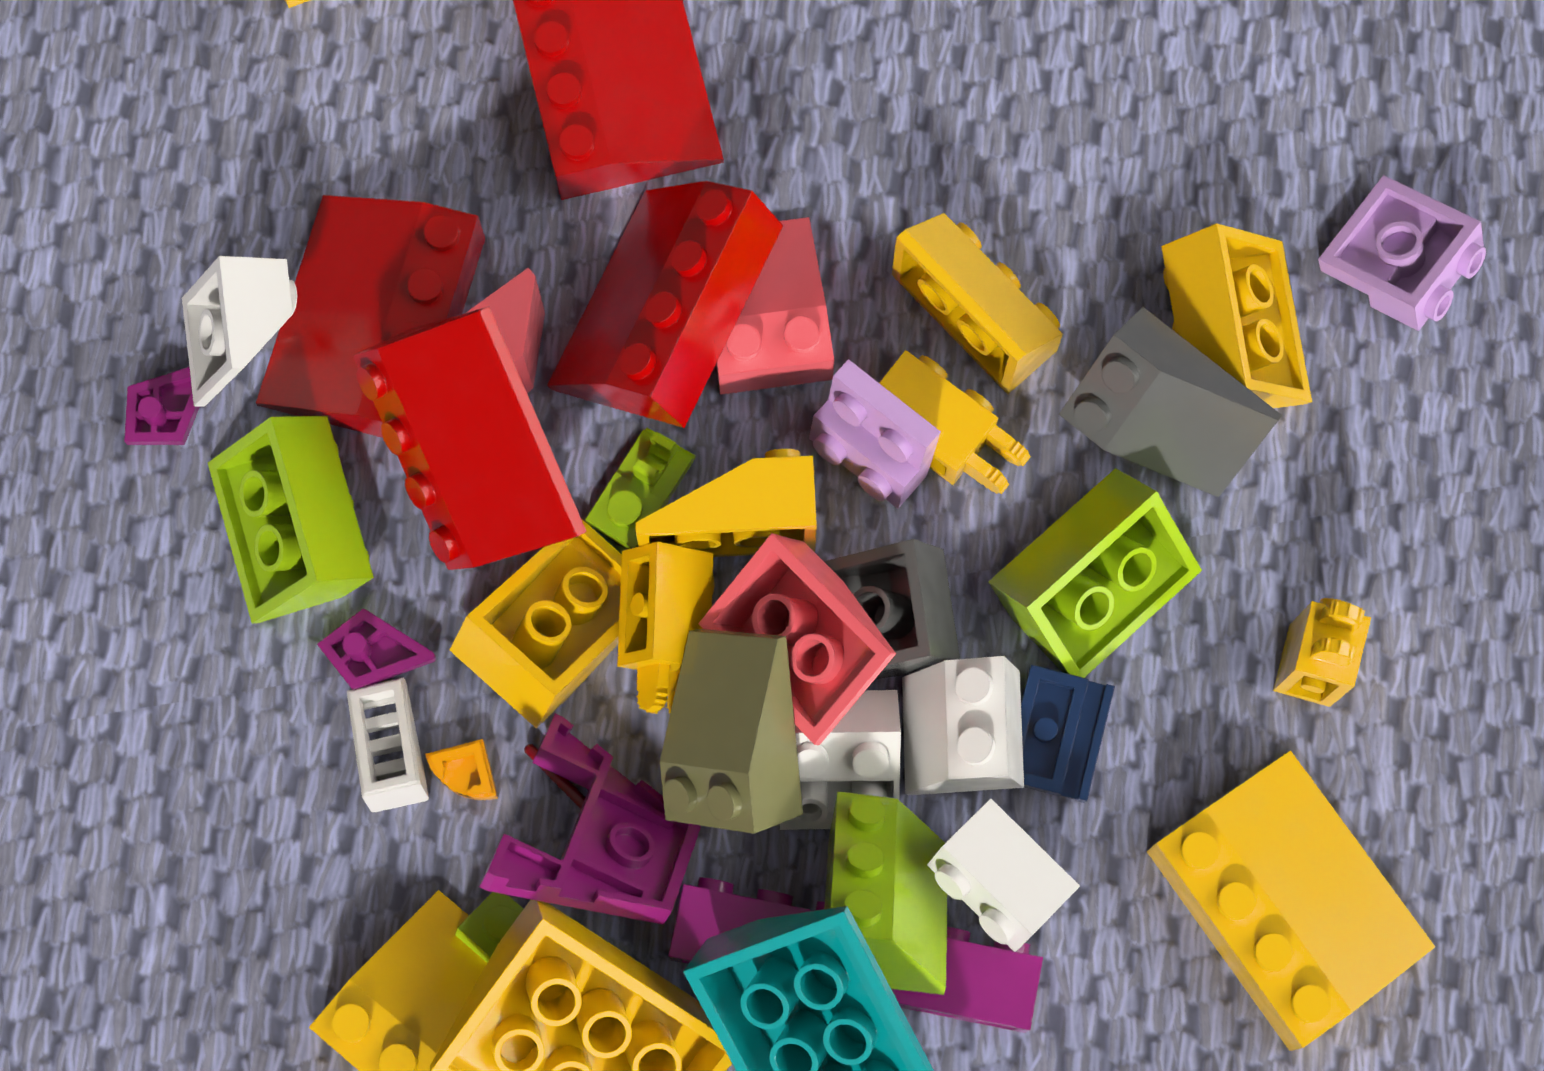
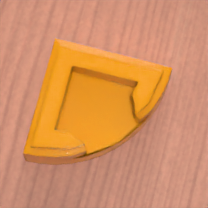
[425,739,498,800]

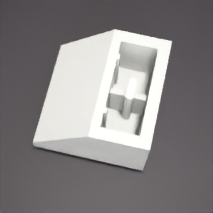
[780,690,901,830]

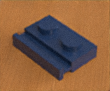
[1021,665,1115,803]

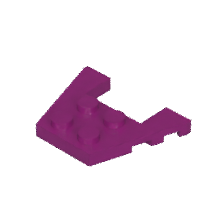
[479,713,701,925]

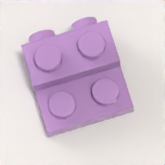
[1318,175,1486,331]
[809,359,941,509]

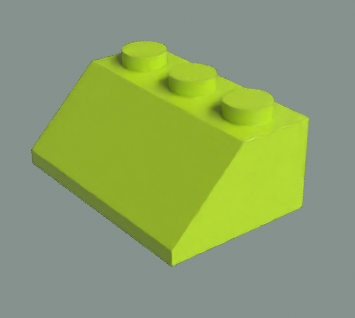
[208,416,374,624]
[988,468,1202,678]
[824,791,947,995]

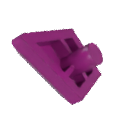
[124,367,200,445]
[317,608,436,691]

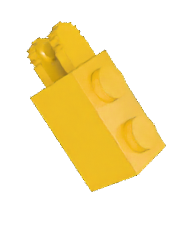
[879,350,1031,494]
[617,541,715,714]
[1273,598,1371,707]

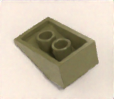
[660,629,803,834]

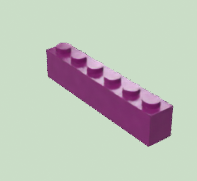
[669,877,1043,1033]

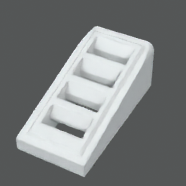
[347,677,429,812]

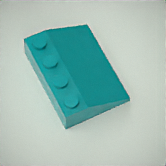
[683,906,934,1071]

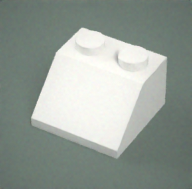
[182,256,297,406]
[902,656,1024,795]
[927,799,1080,952]

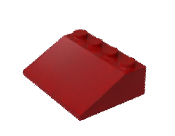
[513,0,724,200]
[547,181,783,428]
[256,195,485,438]
[353,306,587,570]

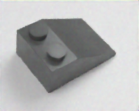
[1059,307,1283,497]
[824,539,960,679]

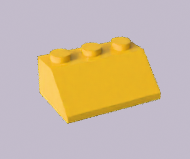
[892,213,1063,394]
[1161,223,1312,408]

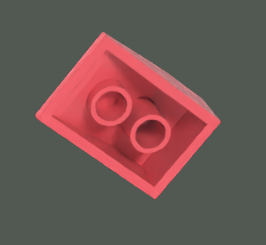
[716,217,834,395]
[698,533,896,745]

